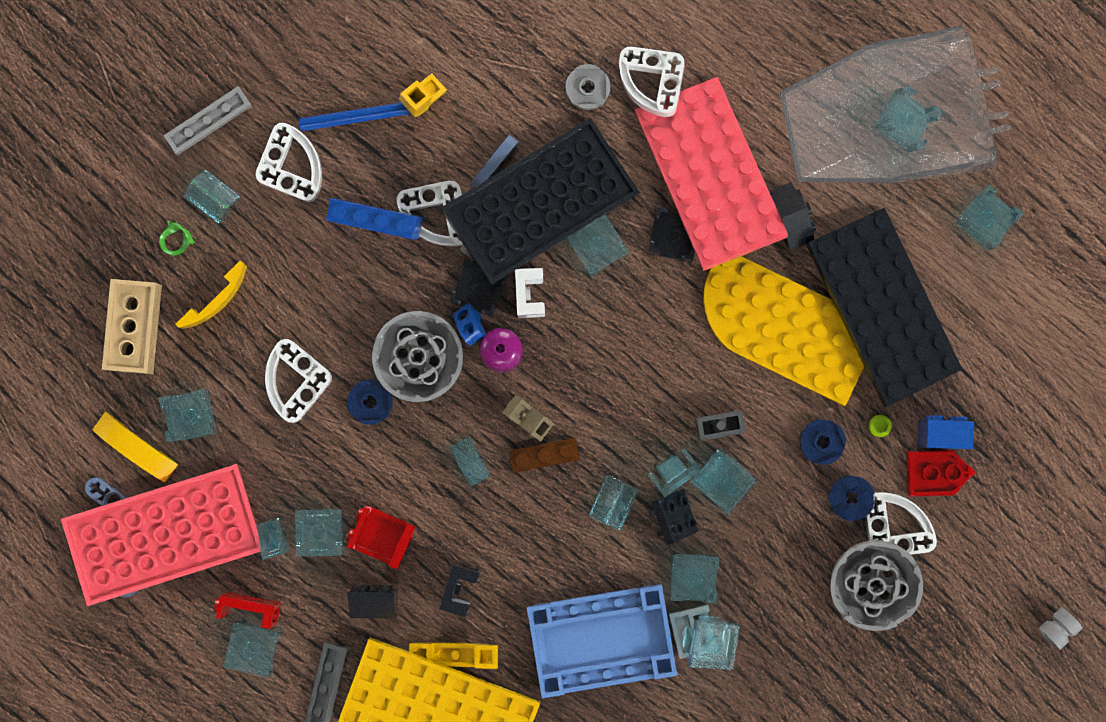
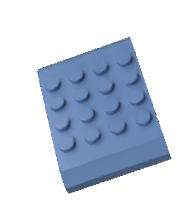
[527,584,677,698]

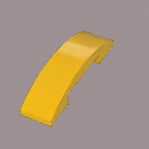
[175,261,247,329]
[92,412,179,483]
[409,643,498,669]

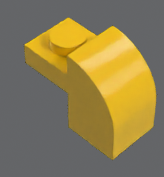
[399,73,447,117]

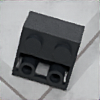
[348,585,398,619]

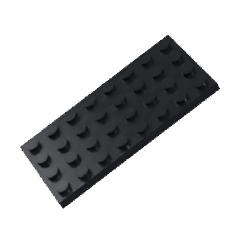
[440,118,640,286]
[806,207,963,408]

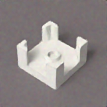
[515,268,545,318]

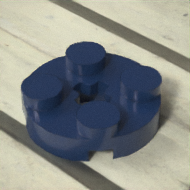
[347,379,393,425]
[799,419,846,465]
[828,475,875,521]

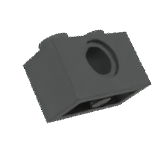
[695,410,746,441]

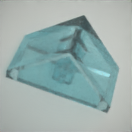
[450,436,491,486]
[257,518,290,560]

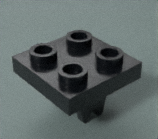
[649,489,699,545]

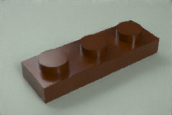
[509,438,580,473]

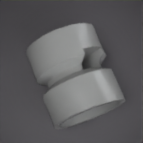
[1038,607,1083,651]

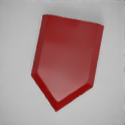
[906,450,976,497]

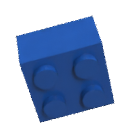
[918,415,974,449]

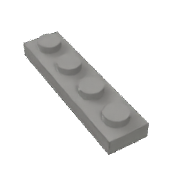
[164,86,252,155]

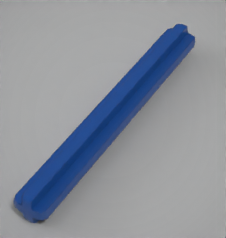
[299,103,409,131]

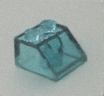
[690,448,757,515]

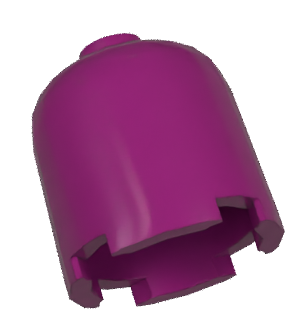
[479,328,524,373]

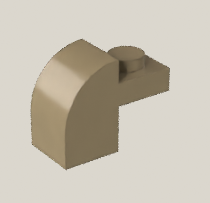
[502,395,554,442]

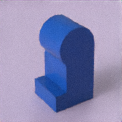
[453,303,486,346]

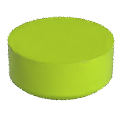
[868,415,892,437]

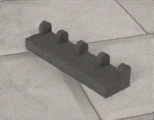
[305,642,351,722]

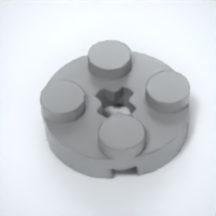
[565,64,610,110]

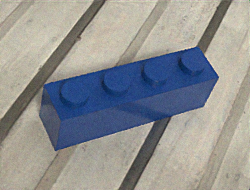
[326,198,423,239]

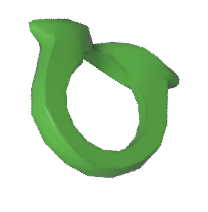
[159,221,195,256]

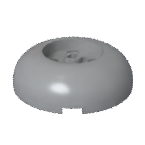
[372,311,463,402]
[830,540,923,631]

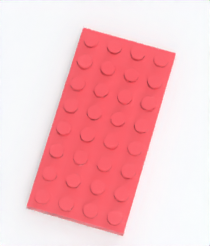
[635,77,788,271]
[61,464,264,606]

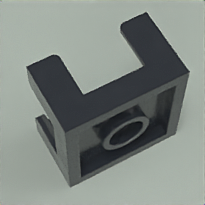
[647,207,695,263]
[449,258,508,318]
[439,562,481,617]

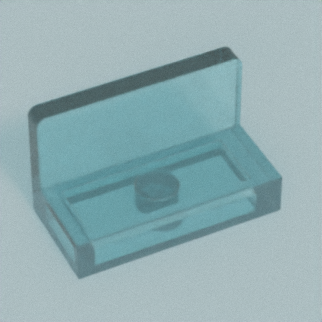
[184,170,240,223]
[589,475,639,530]

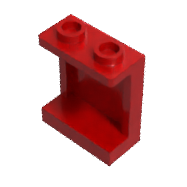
[346,505,417,569]
[214,592,281,629]

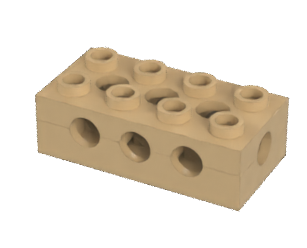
[102,279,162,374]

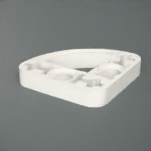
[619,47,684,117]
[256,123,322,202]
[397,181,463,246]
[265,339,332,423]
[865,492,937,555]

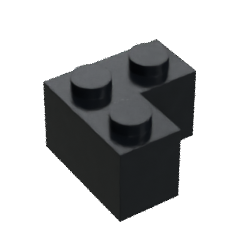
[769,182,816,251]

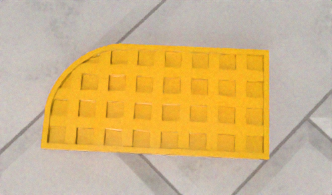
[703,256,864,406]
[338,637,540,722]

